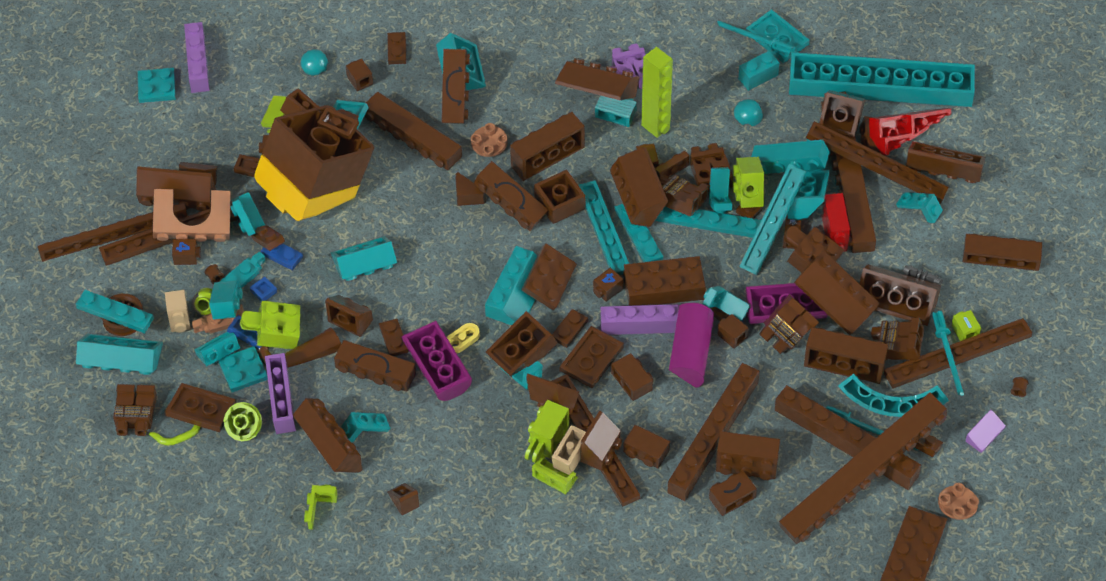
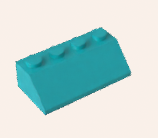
[485,246,537,325]
[76,334,163,375]

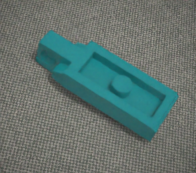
[220,252,265,288]

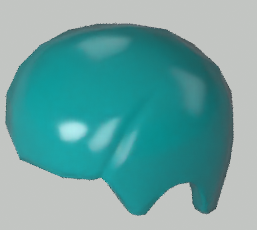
[301,49,329,76]
[734,99,763,126]

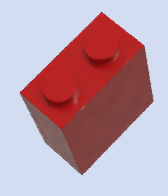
[822,193,850,251]

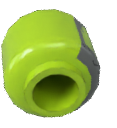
[192,288,213,315]

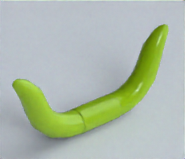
[149,425,201,446]

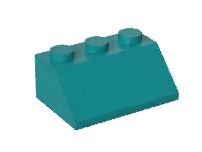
[436,32,486,90]
[787,170,829,220]
[331,236,397,281]

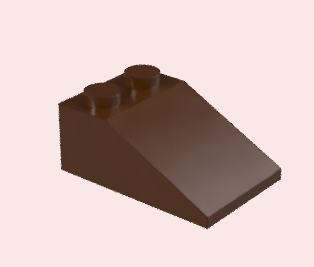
[486,311,558,377]

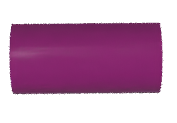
[746,283,828,324]
[669,303,714,388]
[402,321,472,401]

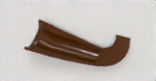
[257,327,341,367]

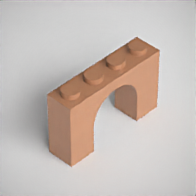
[153,189,230,242]

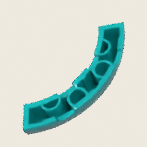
[838,374,949,417]

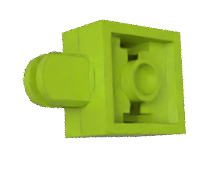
[733,157,764,208]
[240,301,300,349]
[525,400,569,463]

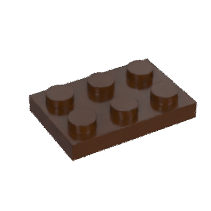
[522,243,577,310]
[559,326,624,389]
[165,383,236,433]

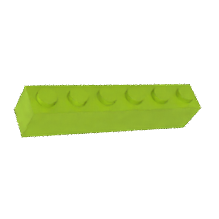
[641,46,673,138]

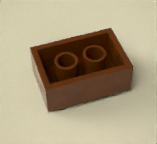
[716,431,780,480]

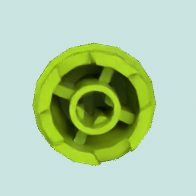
[223,402,262,442]

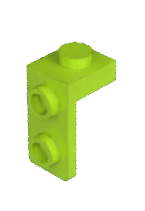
[304,484,338,530]

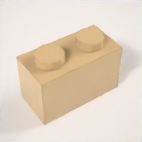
[165,290,191,333]
[552,425,586,475]

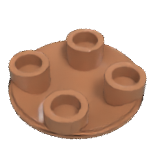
[471,123,508,157]
[938,483,979,520]

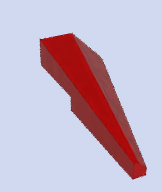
[869,108,951,156]

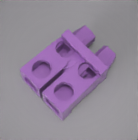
[612,43,646,89]

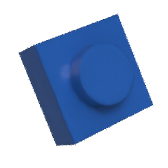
[250,277,277,302]

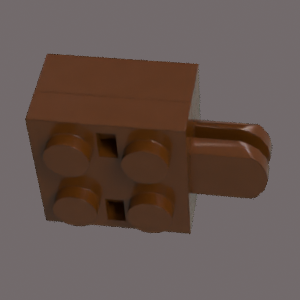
[783,226,844,273]

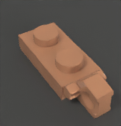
[192,304,244,334]

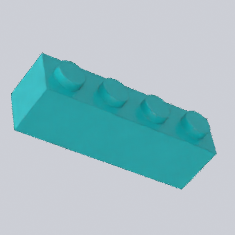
[751,140,829,174]

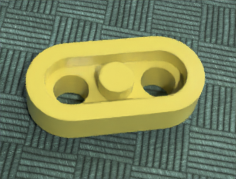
[447,323,480,354]

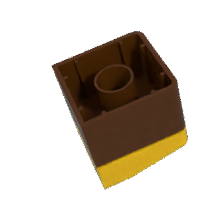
[255,105,374,221]

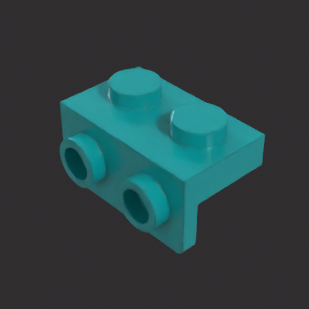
[230,192,265,236]
[194,332,240,367]

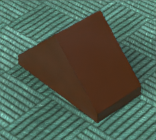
[455,172,486,206]
[387,483,420,516]

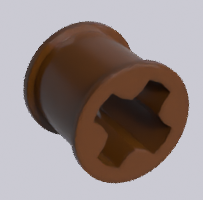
[205,264,224,284]
[1011,377,1029,397]

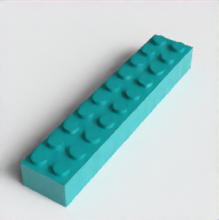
[789,53,975,107]

